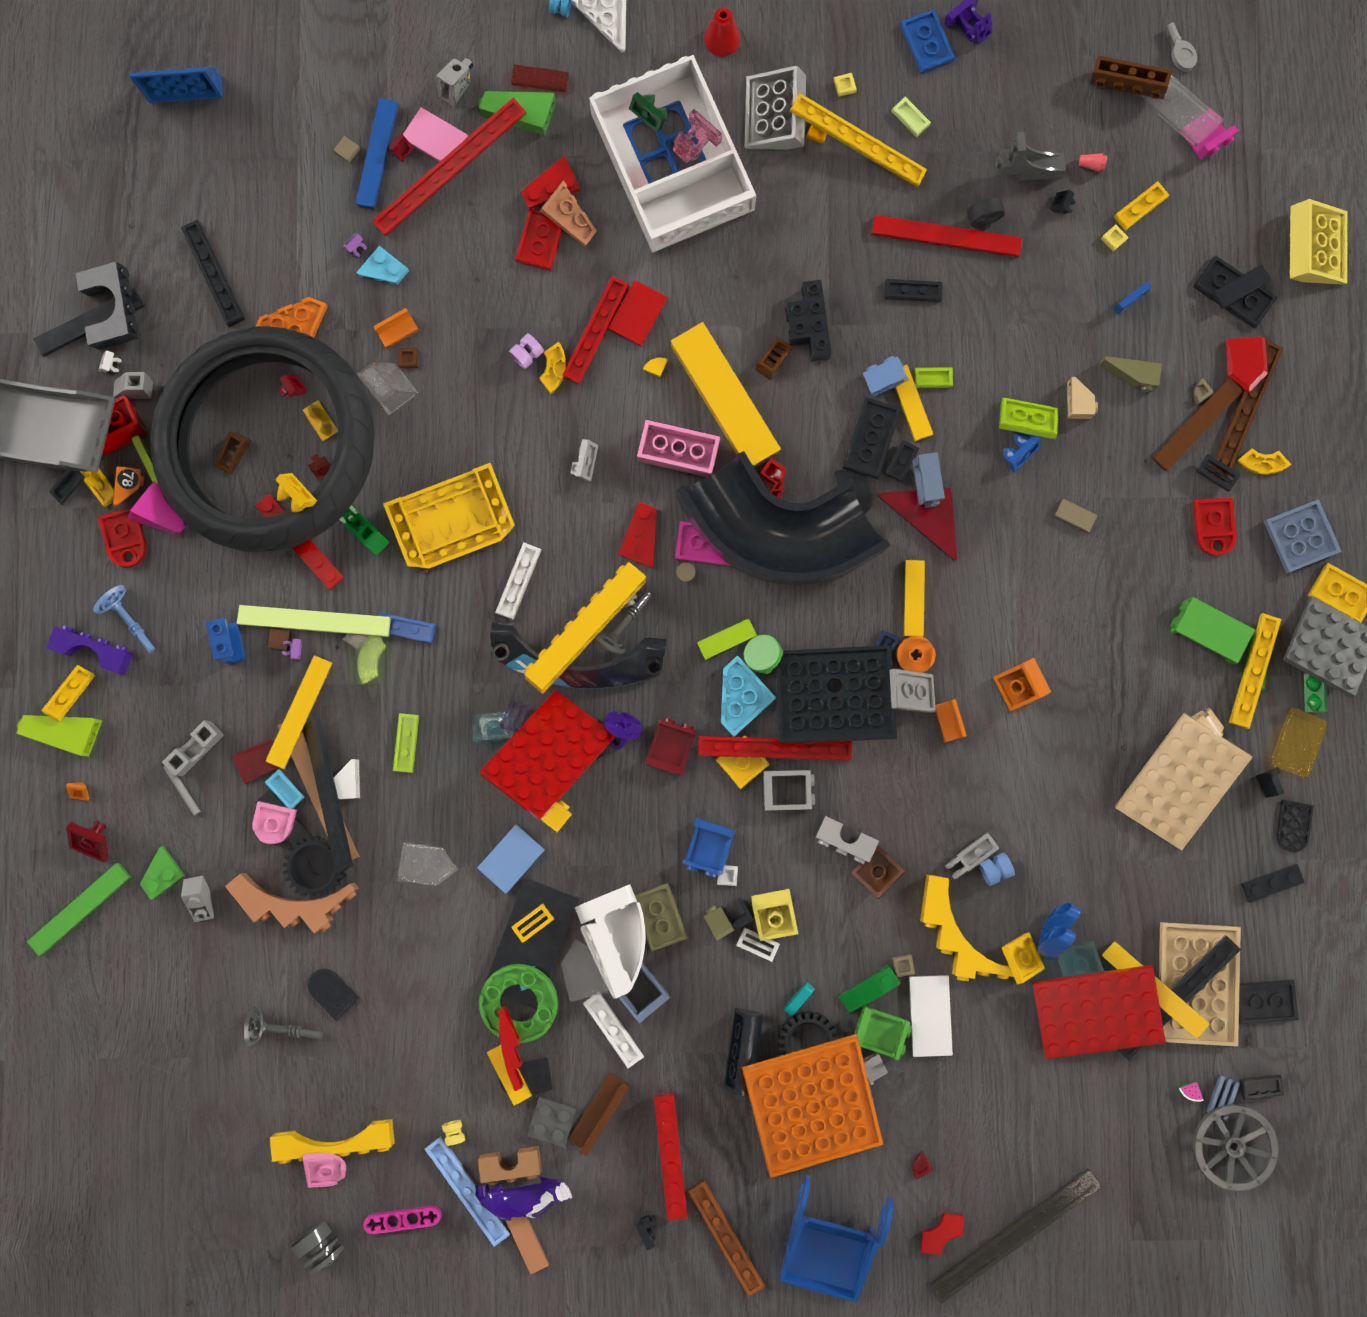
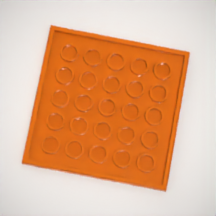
[742,1034,883,1179]

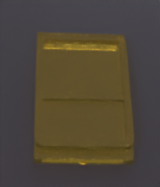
[1270,707,1327,778]

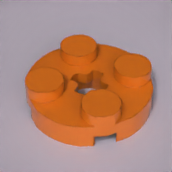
[896,636,936,673]

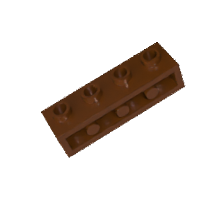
[1090,56,1173,100]

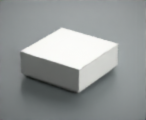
[717,865,738,886]

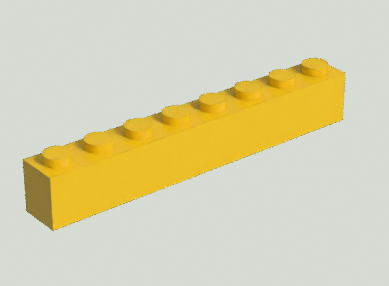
[524,562,646,694]

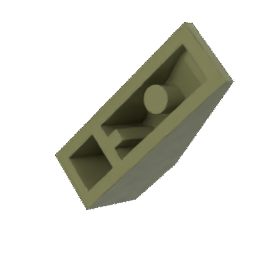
[1100,356,1162,392]
[704,905,734,941]

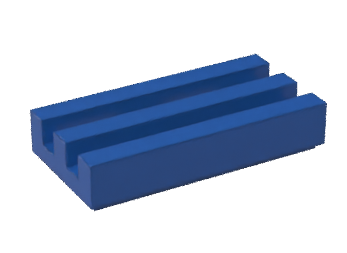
[1113,281,1152,314]

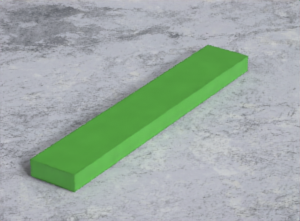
[27,863,131,956]

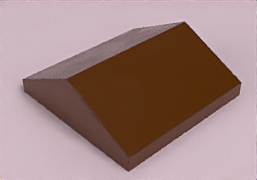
[851,846,906,899]

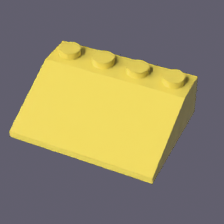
[1290,199,1347,285]

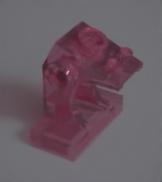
[673,109,722,163]

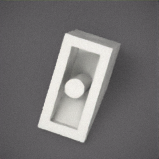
[334,759,360,799]

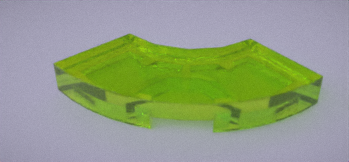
[358,636,387,684]

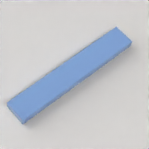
[425,1136,511,1247]

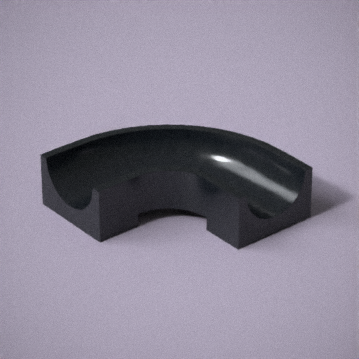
[676,451,891,585]

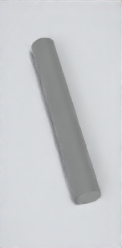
[163,766,201,816]

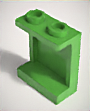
[854,1006,912,1061]

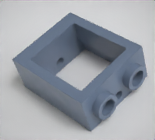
[912,452,945,508]
[618,962,670,1024]

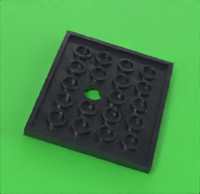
[776,645,897,744]

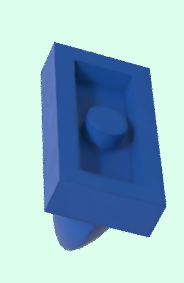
[1003,433,1041,473]

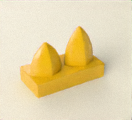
[303,400,338,441]
[276,473,317,512]

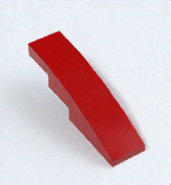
[499,1005,524,1091]

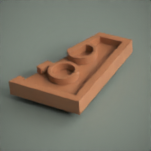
[540,180,597,247]

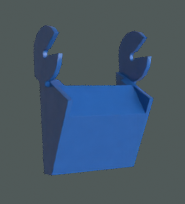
[779,1175,893,1303]

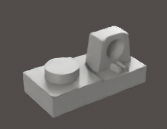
[570,439,598,482]

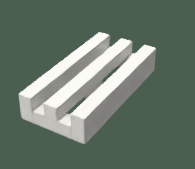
[736,927,780,962]

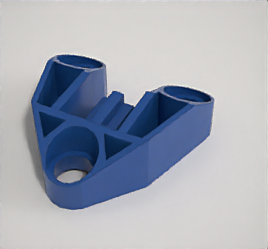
[1038,903,1081,960]

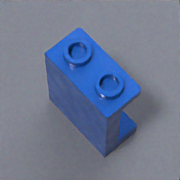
[206,618,246,664]
[682,818,736,878]

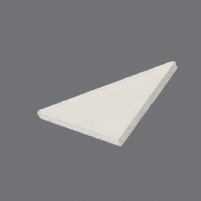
[571,0,626,54]

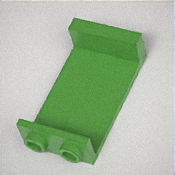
[1170,597,1255,665]

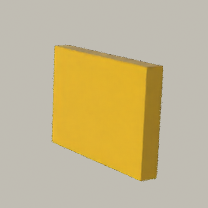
[1308,563,1367,623]

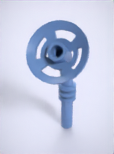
[93,585,155,653]

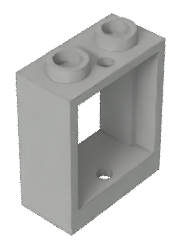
[763,770,815,810]

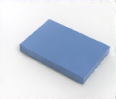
[477,824,545,894]

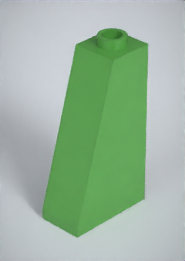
[478,91,556,136]

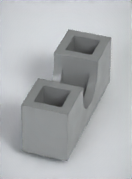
[162,720,224,776]
[816,816,879,864]

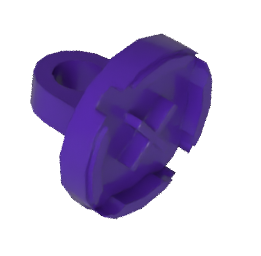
[604,711,642,749]

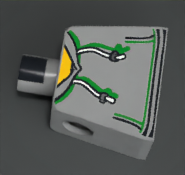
[436,58,473,107]

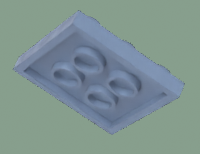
[1264,499,1342,573]

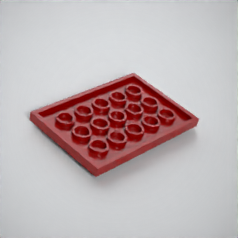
[479,690,615,822]
[1032,965,1166,1059]

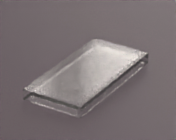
[1142,75,1224,147]

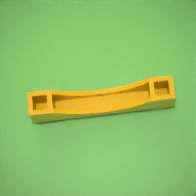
[270,1119,395,1164]

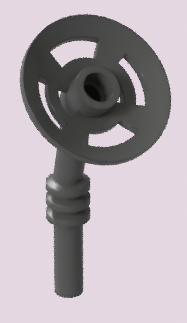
[594,591,652,656]
[244,1006,323,1047]

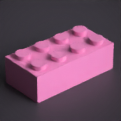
[637,420,720,477]

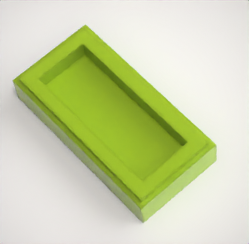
[914,367,953,388]

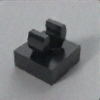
[1050,190,1076,214]

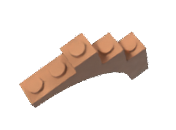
[225,873,359,934]

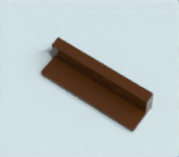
[568,1072,630,1157]

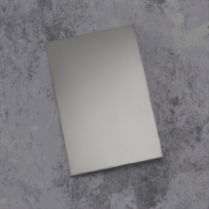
[890,669,936,713]

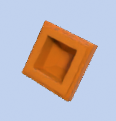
[66,782,89,801]

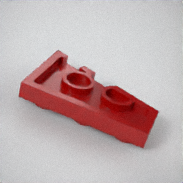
[521,156,580,210]
[618,502,657,569]

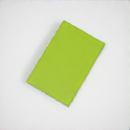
[999,398,1058,439]

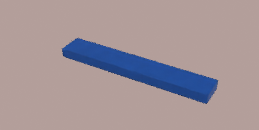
[356,98,399,209]

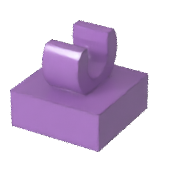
[342,233,367,257]
[282,639,303,660]

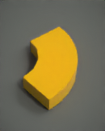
[539,342,566,395]
[1236,448,1291,475]

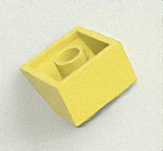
[751,889,798,941]

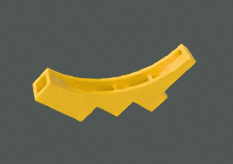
[920,875,1014,981]

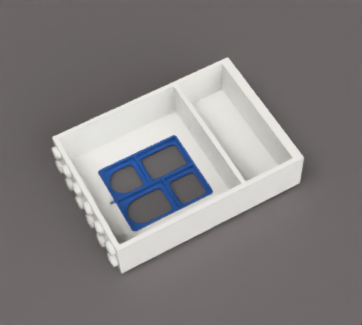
[589,55,756,253]

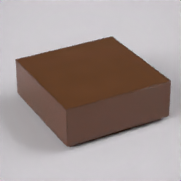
[398,348,418,368]
[268,629,291,651]

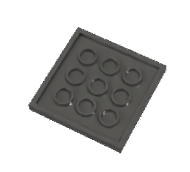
[1283,596,1367,698]

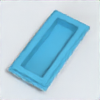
[265,769,305,809]

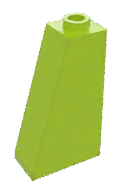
[16,715,103,757]

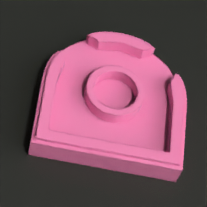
[252,801,297,844]
[303,1153,346,1188]

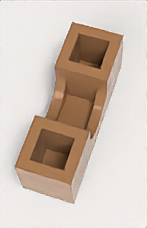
[478,1146,542,1185]

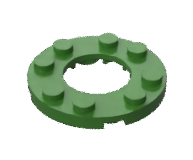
[479,964,558,1043]

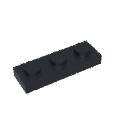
[1241,864,1305,902]

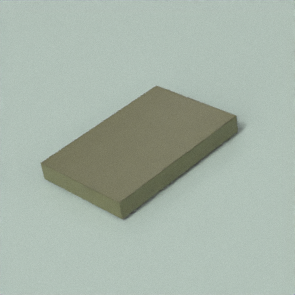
[635,883,688,952]

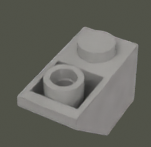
[113,372,153,399]
[181,876,214,922]

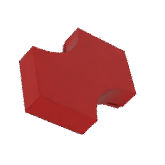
[920,1212,964,1255]

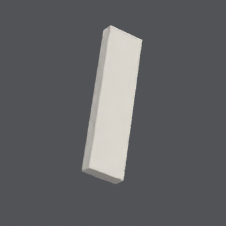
[495,542,541,620]
[583,991,644,1068]

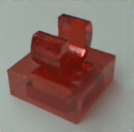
[308,454,331,480]

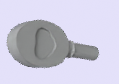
[1167,22,1197,72]

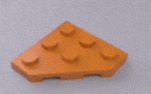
[255,297,328,338]

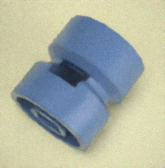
[979,852,1015,886]

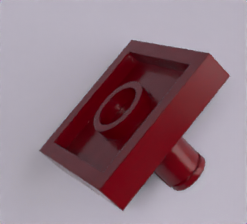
[66,821,109,863]

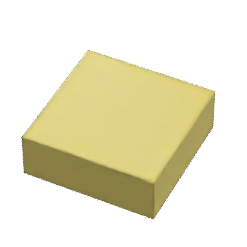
[833,73,857,97]
[1101,225,1128,252]

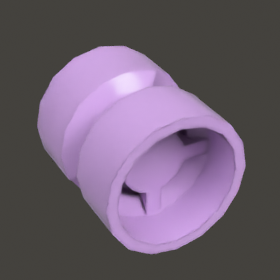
[508,333,544,369]

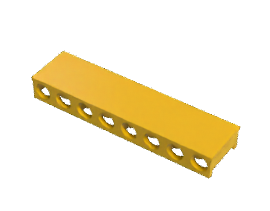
[671,322,781,467]

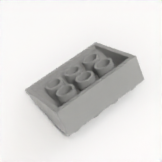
[744,66,806,150]

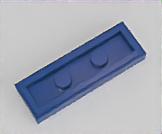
[379,613,436,643]

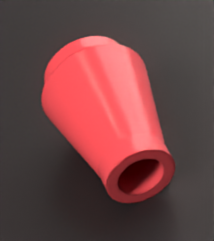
[1079,153,1107,172]

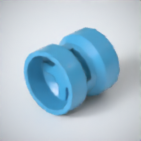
[549,0,571,17]

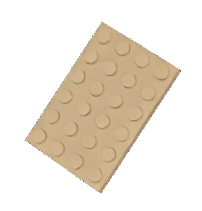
[1115,713,1252,850]
[1159,922,1241,1046]

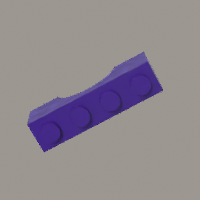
[46,625,133,675]

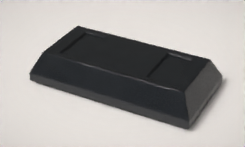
[49,470,86,505]

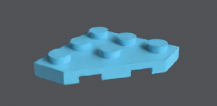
[721,655,776,737]

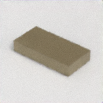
[1054,499,1097,533]

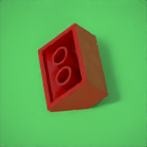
[102,394,148,457]

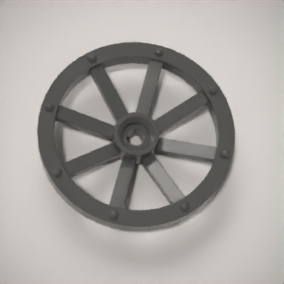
[1193,1104,1279,1191]

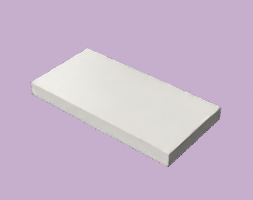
[909,975,953,1057]

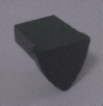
[1256,766,1284,798]

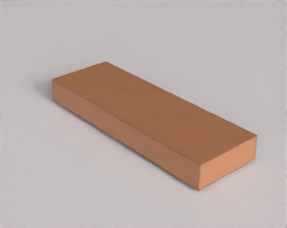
[506,1217,549,1275]

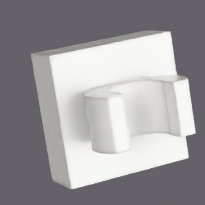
[98,351,122,373]

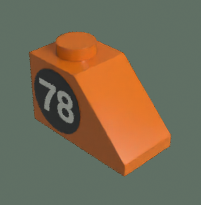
[113,467,144,508]

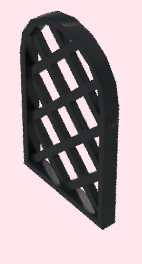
[1277,800,1314,852]

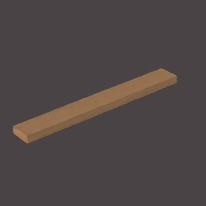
[278,723,360,860]

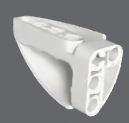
[575,885,646,998]

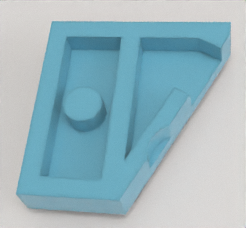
[356,246,409,285]

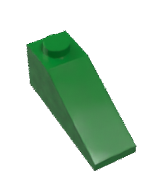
[339,505,390,556]
[838,965,901,1013]

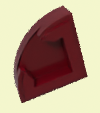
[913,1151,933,1180]

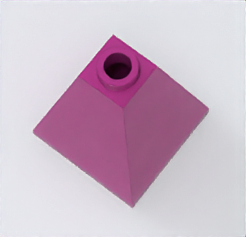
[128,481,186,535]

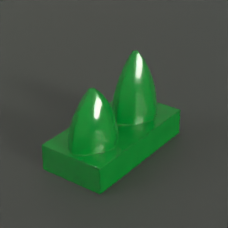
[1304,674,1327,713]

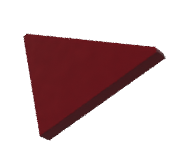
[878,488,957,561]

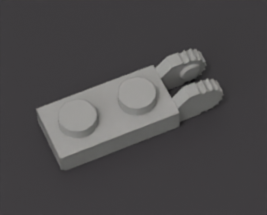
[945,832,999,879]

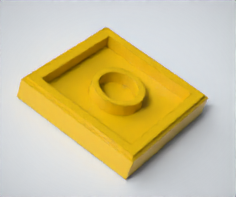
[716,735,770,789]
[1001,932,1045,984]

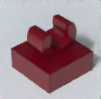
[388,134,414,162]
[279,374,307,397]

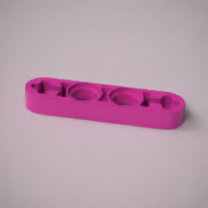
[363,1205,442,1234]

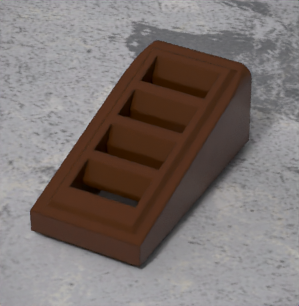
[756,337,793,380]
[215,431,251,474]

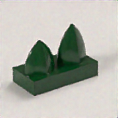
[629,92,667,133]

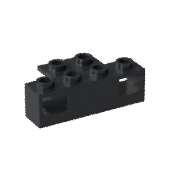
[785,280,832,362]

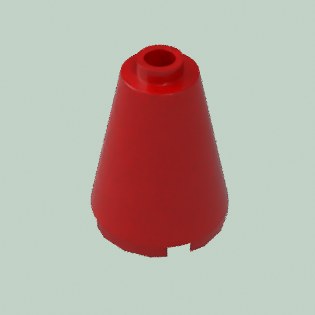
[704,8,741,57]

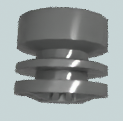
[290,1220,344,1277]

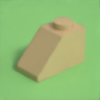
[1067,377,1098,419]

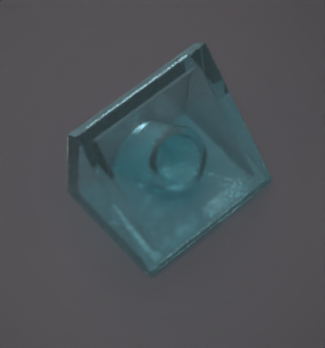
[473,710,515,744]
[1057,940,1104,977]

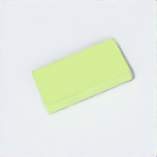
[891,97,931,137]

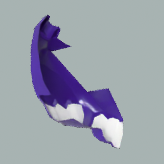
[475,1177,572,1221]

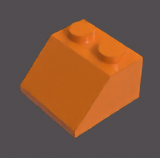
[993,658,1051,711]

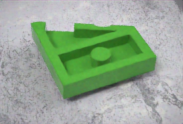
[140,846,185,900]

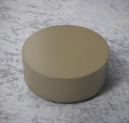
[676,563,695,582]

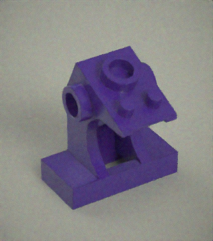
[944,0,992,45]

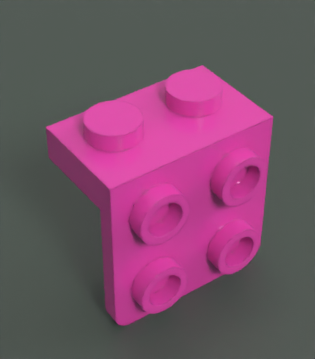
[1181,111,1239,160]

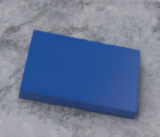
[900,9,955,74]

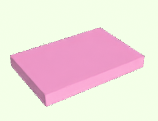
[403,107,468,162]

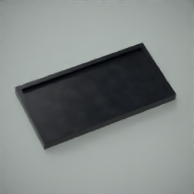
[486,878,579,1010]

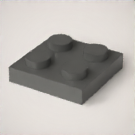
[527,1096,577,1147]

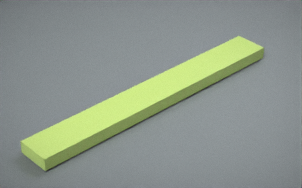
[237,605,391,637]

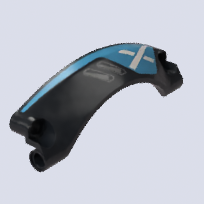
[490,622,666,689]

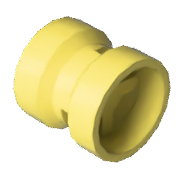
[442,1120,465,1146]

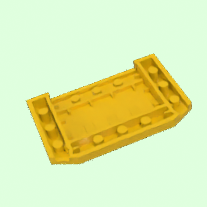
[383,463,515,568]

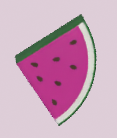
[1177,1081,1204,1102]

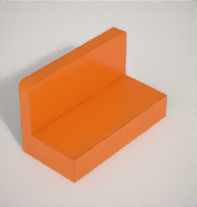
[374,308,419,349]
[935,699,967,742]

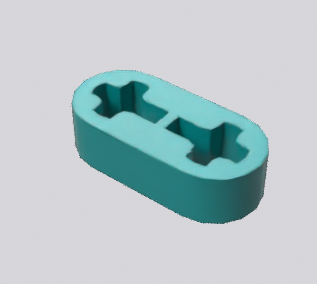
[783,982,815,1017]

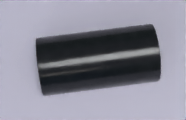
[724,1008,764,1096]

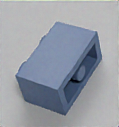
[863,356,909,396]

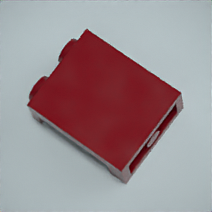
[645,718,696,776]

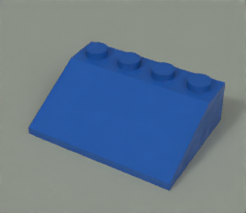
[129,67,223,103]

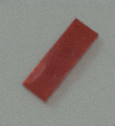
[511,64,569,92]

